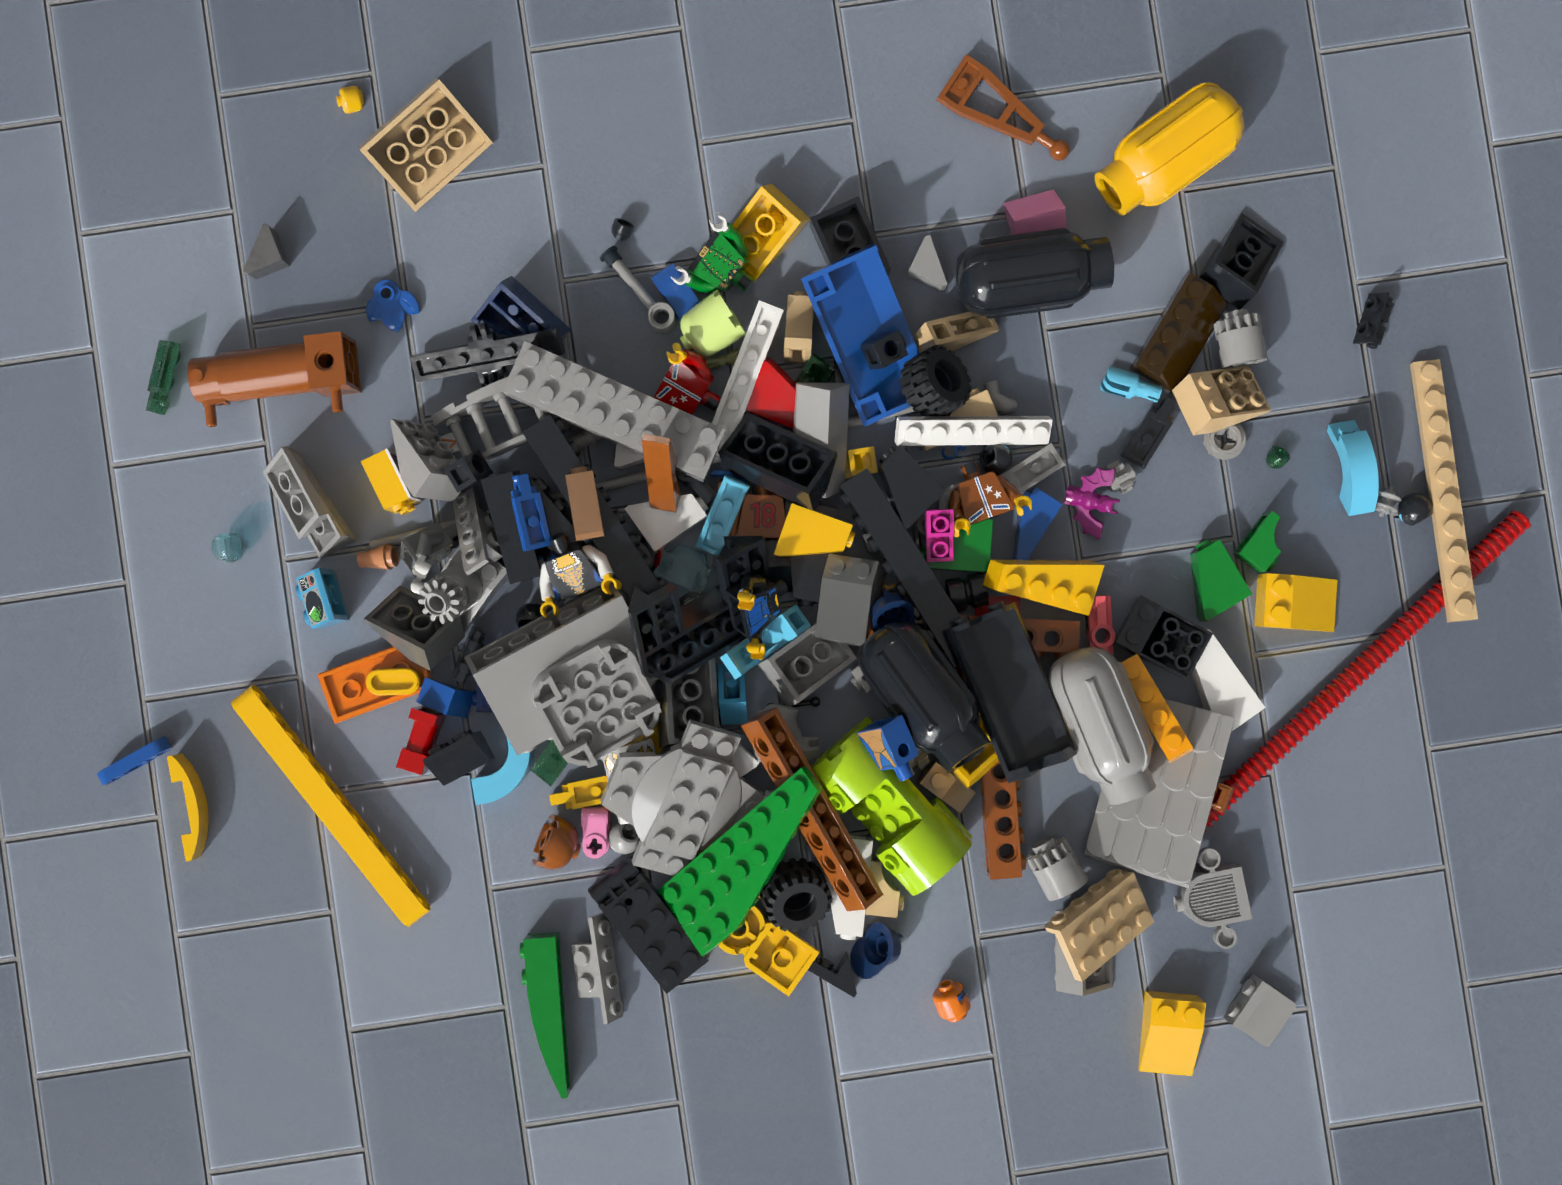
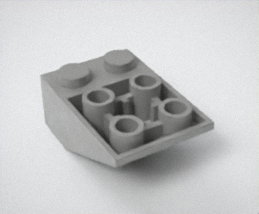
[390,419,460,502]

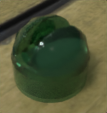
[1266,446,1290,469]

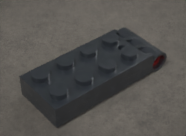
[588,856,709,994]

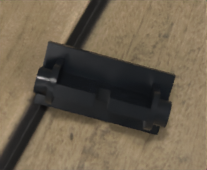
[1353,292,1394,349]

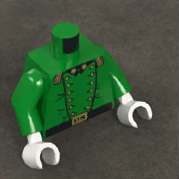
[671,212,754,293]

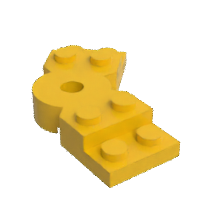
[698,852,819,997]

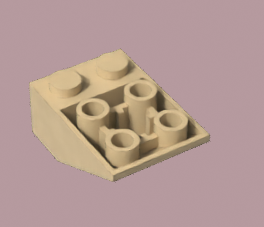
[1172,366,1271,436]

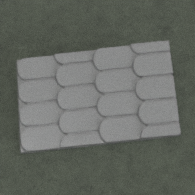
[1084,699,1235,888]

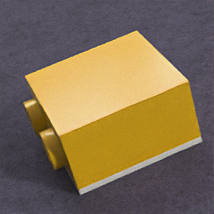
[360,448,423,515]

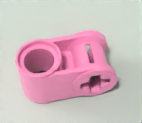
[581,807,611,859]

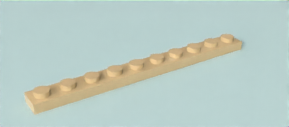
[1410,359,1478,623]

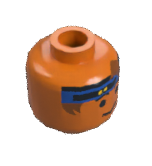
[932,979,971,1022]

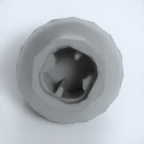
[608,822,640,854]

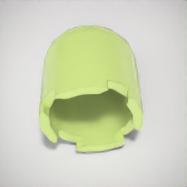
[680,289,746,357]

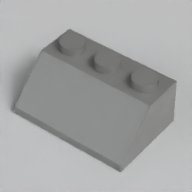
[1054,908,1113,996]

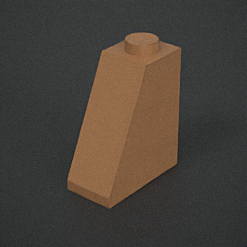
[565,466,605,541]

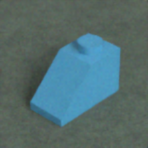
[718,664,748,725]

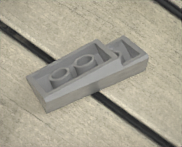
[793,383,850,498]
[263,446,357,559]

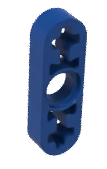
[97,736,172,786]

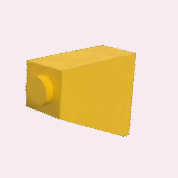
[774,504,855,557]

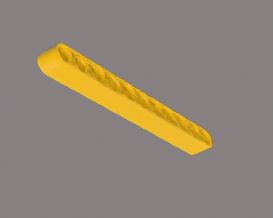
[231,684,431,927]

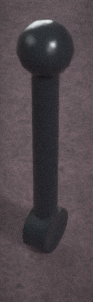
[766,697,820,707]

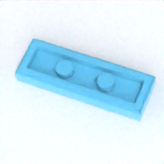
[695,474,750,556]

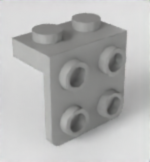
[1223,974,1296,1047]

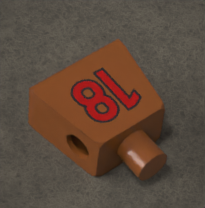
[737,485,786,539]

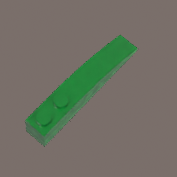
[520,932,571,1099]

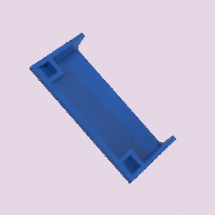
[801,243,919,427]

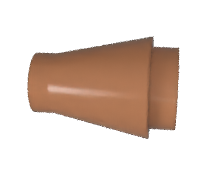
[357,544,399,570]

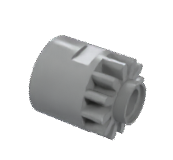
[1213,309,1268,369]
[418,564,482,624]
[1025,836,1088,901]

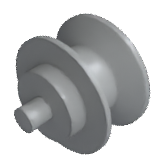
[1375,486,1402,517]

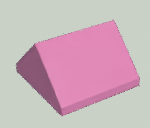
[1003,189,1067,235]

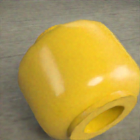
[336,86,364,114]

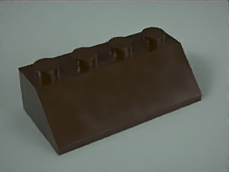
[1130,272,1228,394]

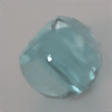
[211,533,246,563]

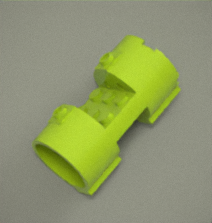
[811,717,973,896]

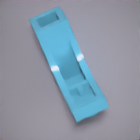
[1327,420,1379,516]
[720,605,811,680]
[471,738,534,805]

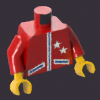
[653,343,721,414]

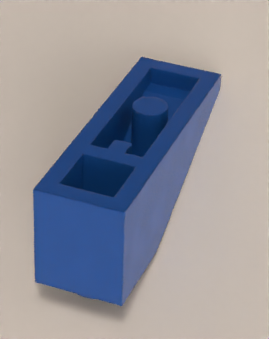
[1013,487,1063,560]

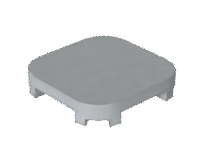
[531,639,661,768]

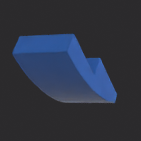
[651,263,699,322]

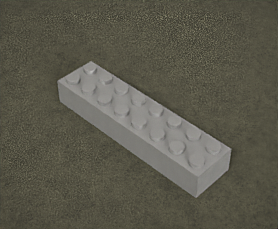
[502,341,725,482]

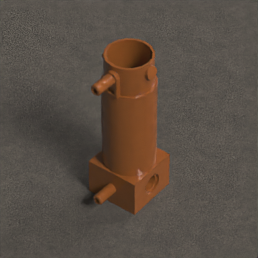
[187,331,362,427]

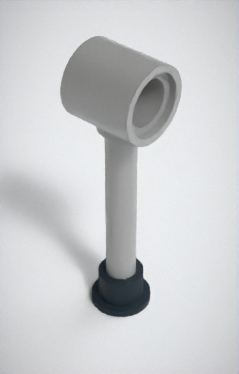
[600,246,677,334]

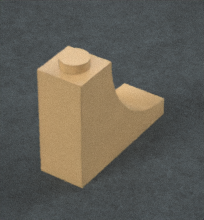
[784,291,813,364]

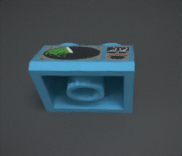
[295,568,349,629]

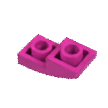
[925,509,954,562]

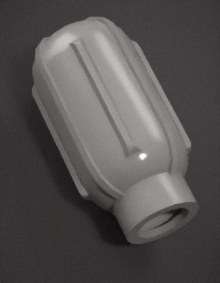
[1047,647,1156,805]

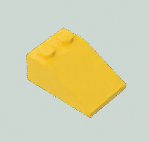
[732,183,810,282]
[1254,573,1337,632]
[1138,991,1206,1076]

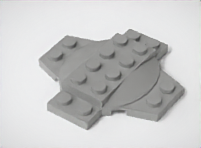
[600,720,765,876]

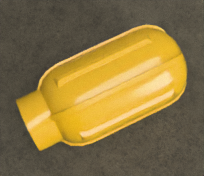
[1094,82,1245,216]

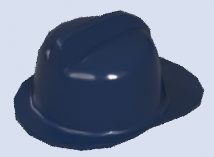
[872,590,915,632]
[850,922,904,979]

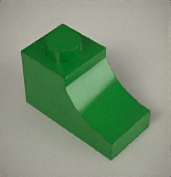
[1233,511,1281,573]

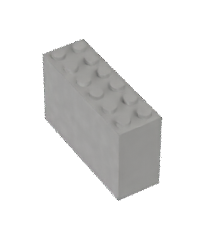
[464,583,658,756]

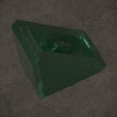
[795,353,835,383]

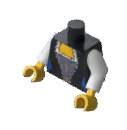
[539,533,622,618]

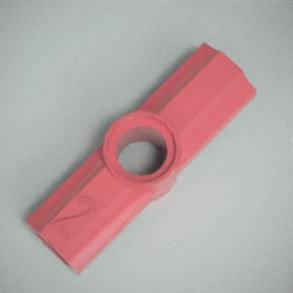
[1086,595,1115,655]

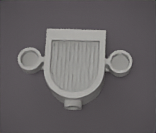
[1173,847,1252,949]

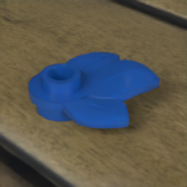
[366,279,420,332]

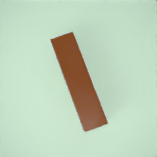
[642,433,681,513]

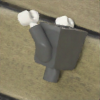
[400,522,458,597]

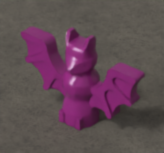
[1064,467,1120,540]

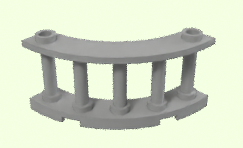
[431,358,581,462]

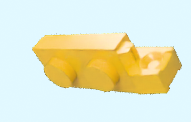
[549,775,608,810]

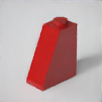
[746,357,796,428]

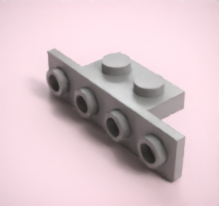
[453,487,502,575]
[571,912,623,1024]

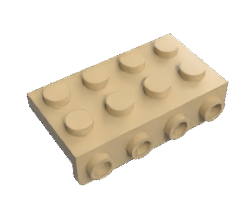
[1045,869,1154,982]

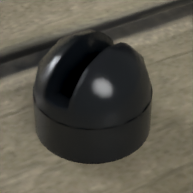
[611,218,634,241]

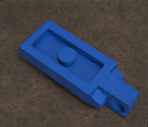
[511,473,551,551]

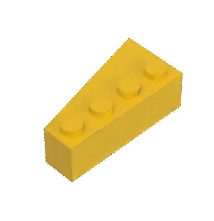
[983,559,1105,616]

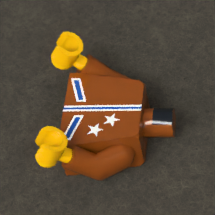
[948,461,1033,537]

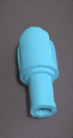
[1099,366,1162,402]

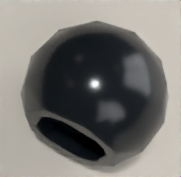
[979,444,1013,475]
[1397,493,1433,526]
[516,603,548,628]

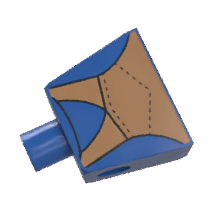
[857,715,918,781]

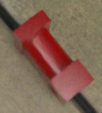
[396,706,446,775]

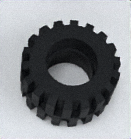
[900,345,971,417]
[760,858,832,932]

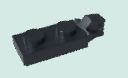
[1120,397,1176,469]

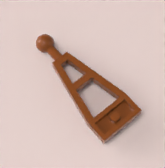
[936,54,1070,161]

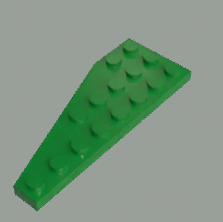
[657,766,822,957]

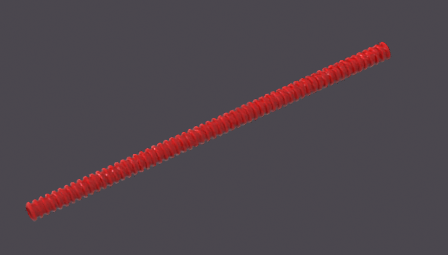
[1204,510,1531,833]

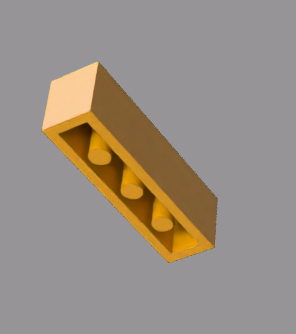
[1121,654,1194,763]

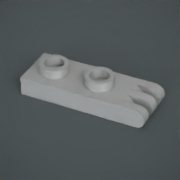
[1001,443,1065,493]

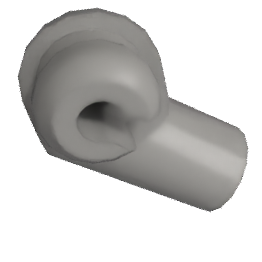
[985,381,1017,414]

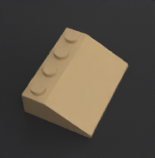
[357,78,493,212]

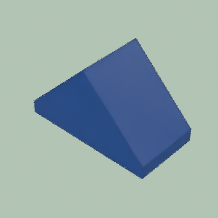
[416,677,476,718]

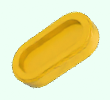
[366,668,421,696]

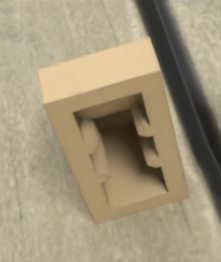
[917,760,976,813]
[865,858,904,918]

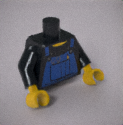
[725,574,788,660]

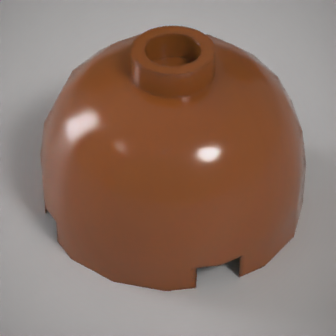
[532,814,581,870]

